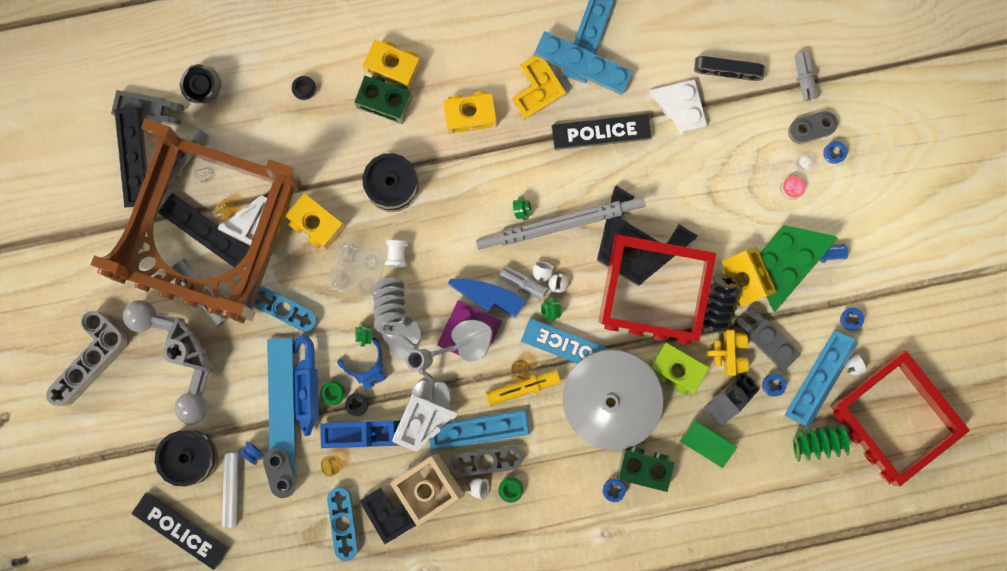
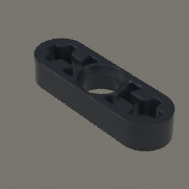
[694,56,765,81]

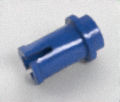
[819,243,848,263]

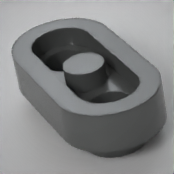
[788,111,838,144]
[263,448,297,498]

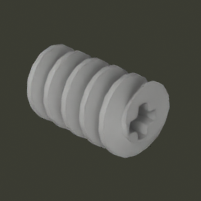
[373,278,406,335]

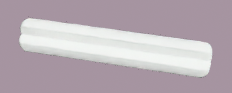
[222,453,239,528]

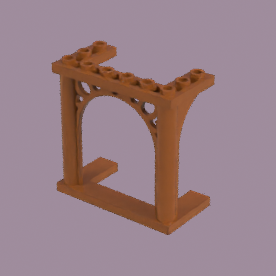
[90,118,302,324]

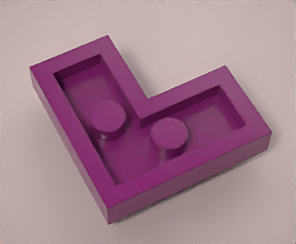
[437,300,503,356]

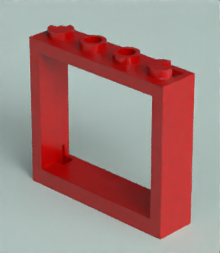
[598,234,717,345]
[830,351,970,487]

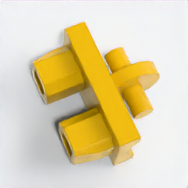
[707,330,749,376]

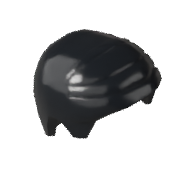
[179,64,222,104]

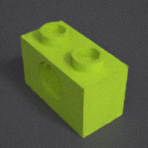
[650,342,709,396]

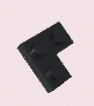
[359,487,416,545]

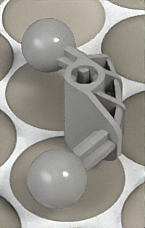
[123,300,213,425]

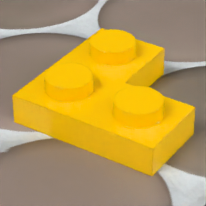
[512,56,566,120]

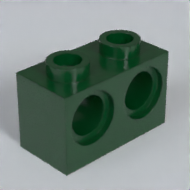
[354,75,412,124]
[616,447,675,492]

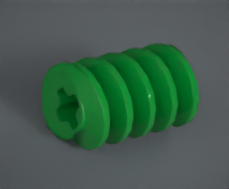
[793,425,850,462]

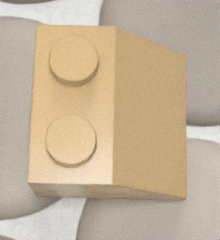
[390,453,465,527]

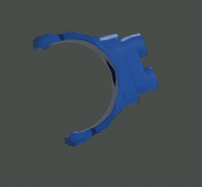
[337,337,387,390]

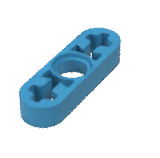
[253,287,318,332]
[327,487,358,561]

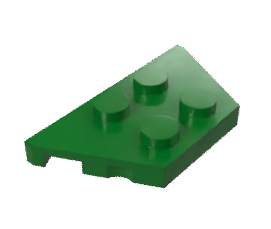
[760,225,838,312]

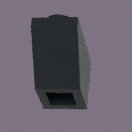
[704,372,760,426]

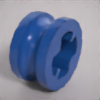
[823,141,848,164]
[840,308,864,331]
[762,374,787,397]
[239,441,264,465]
[602,479,626,502]

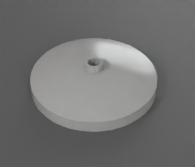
[563,349,664,450]

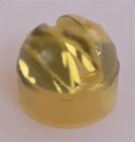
[215,199,237,221]
[510,360,531,381]
[321,455,343,477]

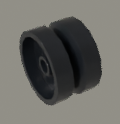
[362,153,419,212]
[154,430,218,487]

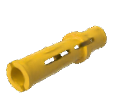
[485,369,561,407]

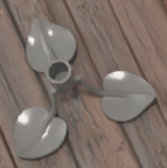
[382,317,492,409]

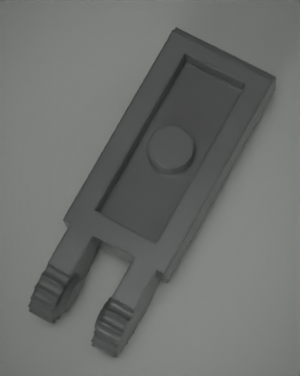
[111,90,184,126]
[735,307,801,372]

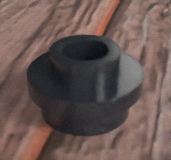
[291,76,316,100]

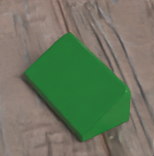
[679,420,737,468]

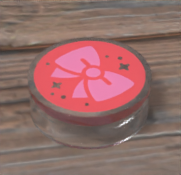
[780,175,807,200]

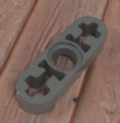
[450,447,522,476]

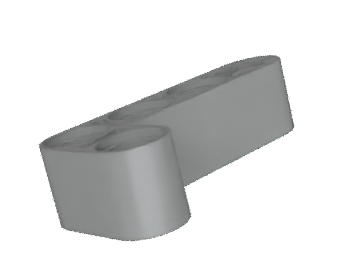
[46,311,129,406]

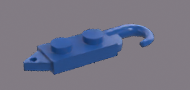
[293,335,319,436]

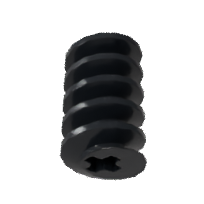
[703,274,743,331]

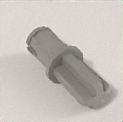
[794,52,819,101]
[499,266,548,301]

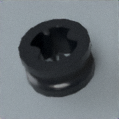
[345,393,369,416]

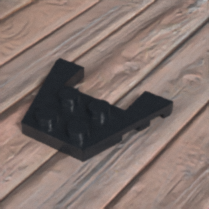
[596,186,698,286]

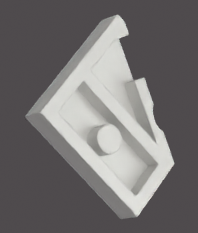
[648,80,707,134]
[218,195,267,245]
[392,394,457,452]

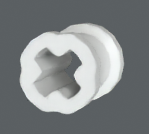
[385,240,408,268]

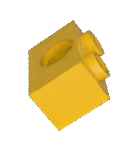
[362,39,421,91]
[443,91,496,134]
[285,193,345,250]
[721,247,777,307]

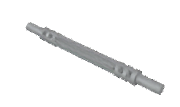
[476,197,646,250]

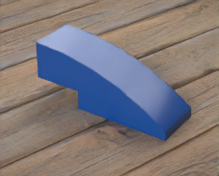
[448,279,526,319]
[320,420,401,448]

